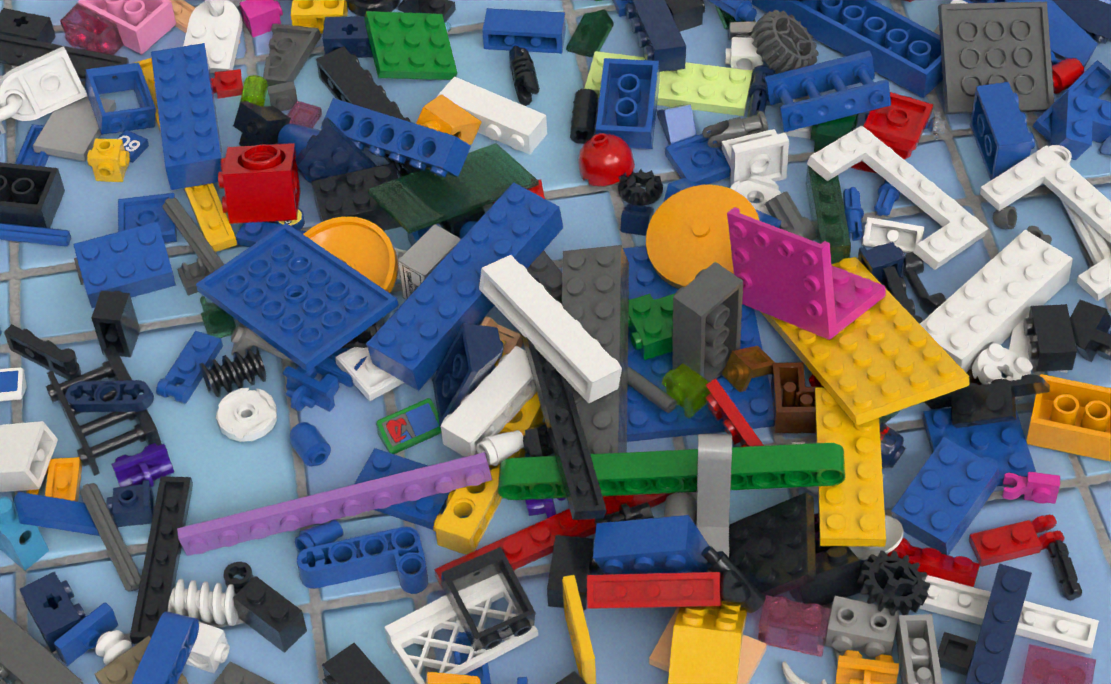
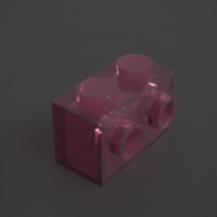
[60,3,124,55]
[758,595,831,657]

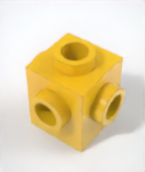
[87,138,130,182]

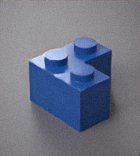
[1051,90,1111,160]

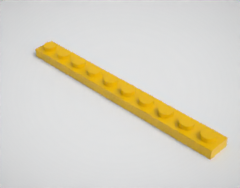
[134,57,237,252]

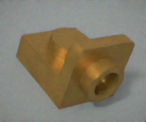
[722,346,775,392]

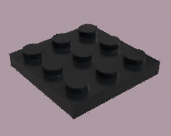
[729,492,816,607]

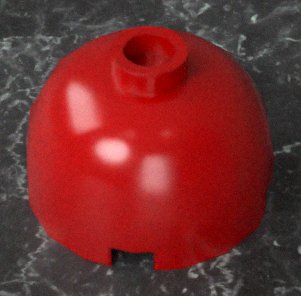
[578,133,635,186]

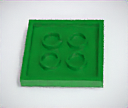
[364,11,458,80]

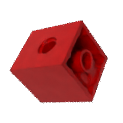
[218,143,301,224]

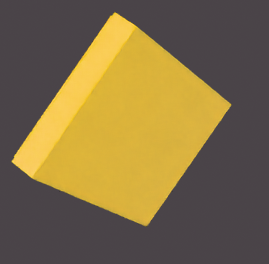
[562,575,596,684]

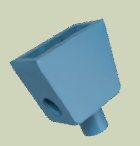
[0,496,49,571]

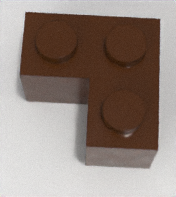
[771,362,824,434]

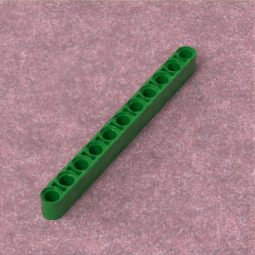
[498,443,845,500]

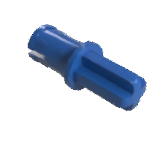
[874,180,900,217]
[841,187,864,241]

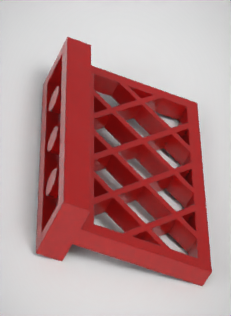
[587,572,722,609]

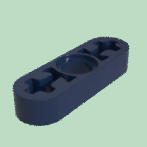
[66,380,154,412]

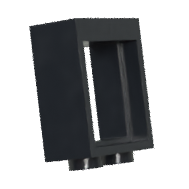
[441,547,536,651]

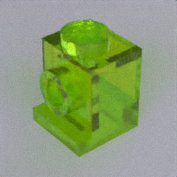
[662,363,709,419]

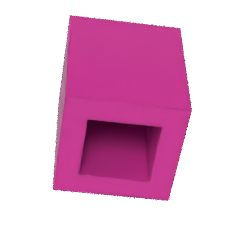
[239,0,283,38]

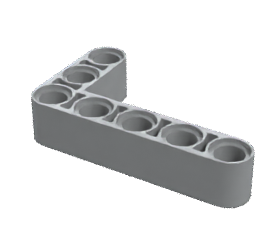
[696,434,732,572]

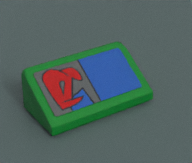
[376,398,442,454]

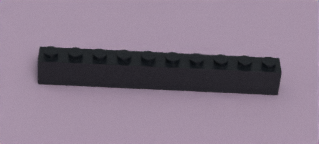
[316,46,485,237]

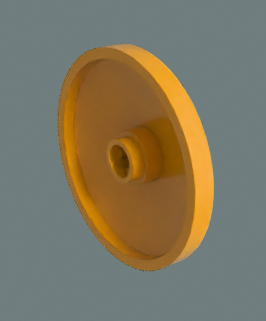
[646,185,760,289]
[303,216,398,293]

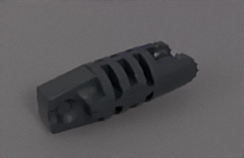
[509,45,540,106]

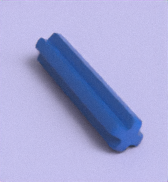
[0,223,71,247]

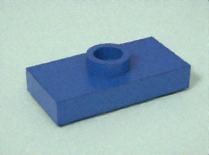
[54,602,119,666]

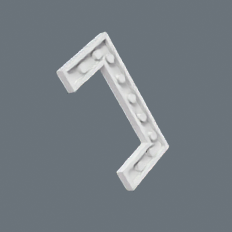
[807,125,989,270]
[980,145,1111,301]

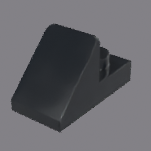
[398,0,456,23]

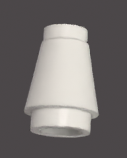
[477,430,524,466]

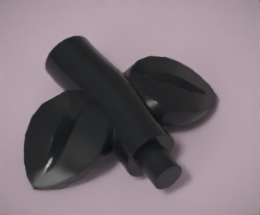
[701,546,766,613]

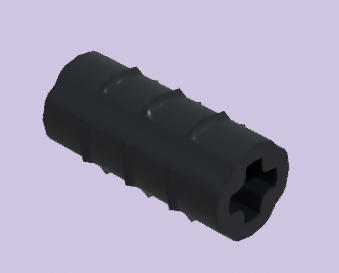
[570,89,598,144]

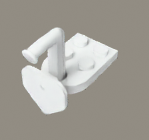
[183,0,246,73]
[0,46,87,134]

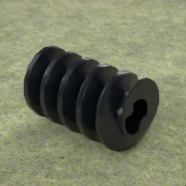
[199,346,266,397]

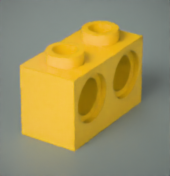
[291,0,348,34]

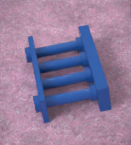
[764,51,891,132]

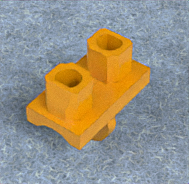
[835,650,899,684]

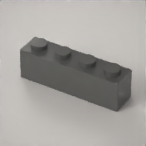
[0,610,83,684]

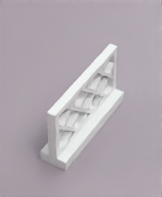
[384,574,538,684]

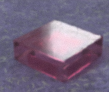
[287,101,322,128]

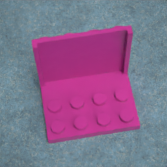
[727,207,886,340]

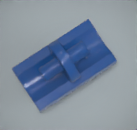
[283,366,339,412]

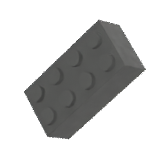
[672,262,743,393]

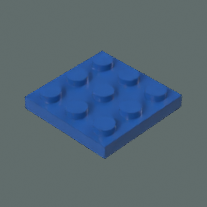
[922,408,1036,486]

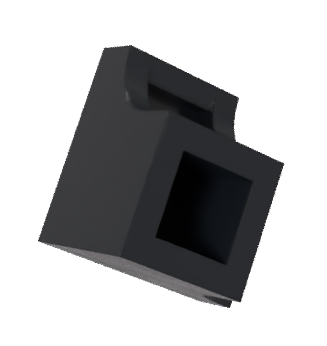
[233,101,291,146]

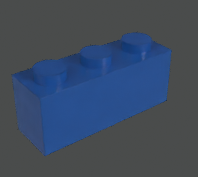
[482,8,566,54]

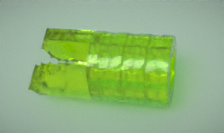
[240,75,268,106]

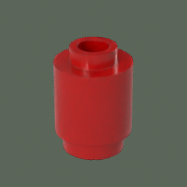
[1052,58,1084,94]

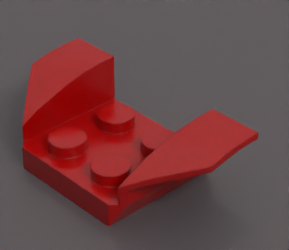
[851,92,934,173]

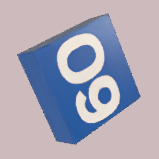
[117,130,149,163]

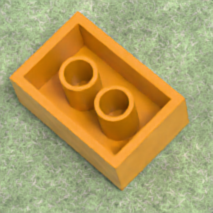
[1026,374,1111,462]

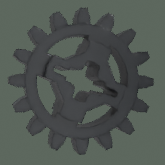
[857,550,930,616]

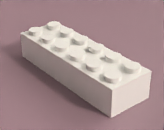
[920,230,1073,372]

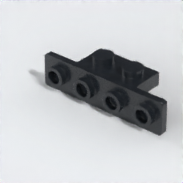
[924,374,1050,428]

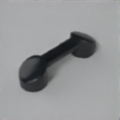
[903,252,946,315]

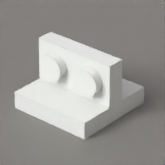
[722,129,789,186]

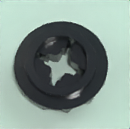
[618,169,663,206]

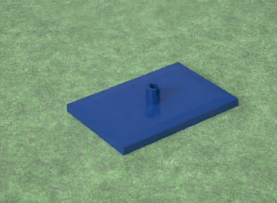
[196,223,399,372]

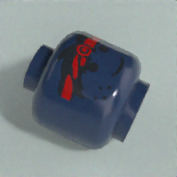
[880,423,906,469]

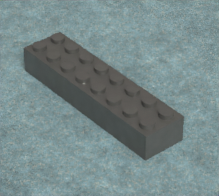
[562,245,629,454]

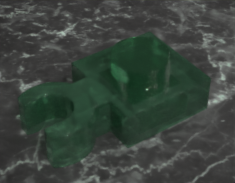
[200,296,236,338]

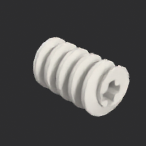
[168,579,238,626]

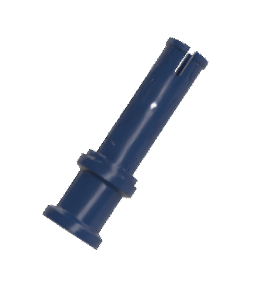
[747,65,776,117]

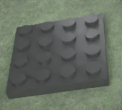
[938,1,1054,114]

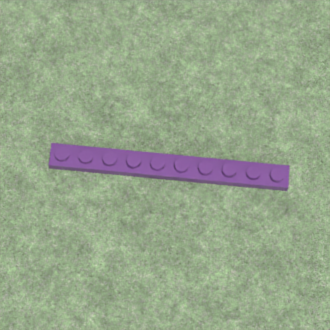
[177,452,492,556]

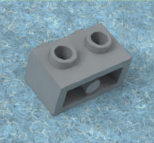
[826,596,900,658]

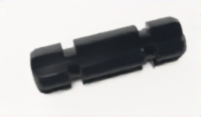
[1048,540,1082,601]

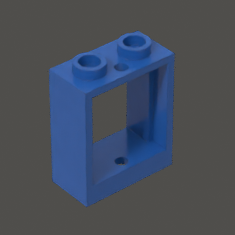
[85,63,156,135]

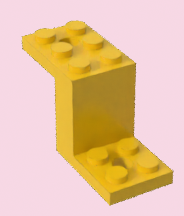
[668,601,747,684]

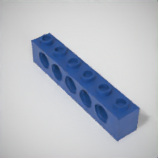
[320,98,471,178]

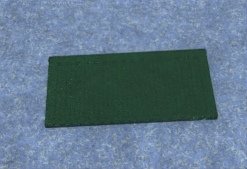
[368,143,539,234]

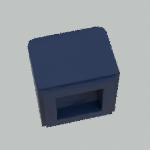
[620,204,654,236]

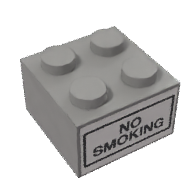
[398,224,461,300]

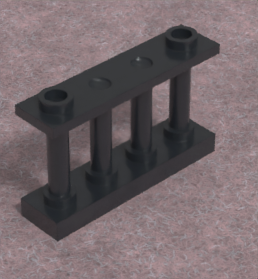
[46,345,161,476]

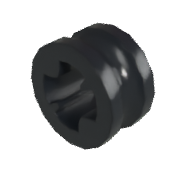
[223,562,254,594]

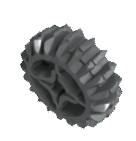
[751,10,819,74]

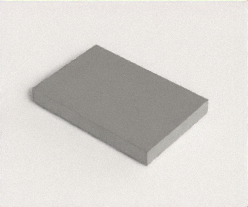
[33,95,116,161]

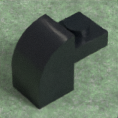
[1070,300,1111,362]

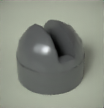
[993,206,1017,229]

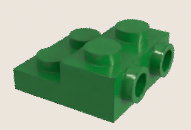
[628,294,675,360]

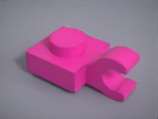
[1002,472,1060,504]

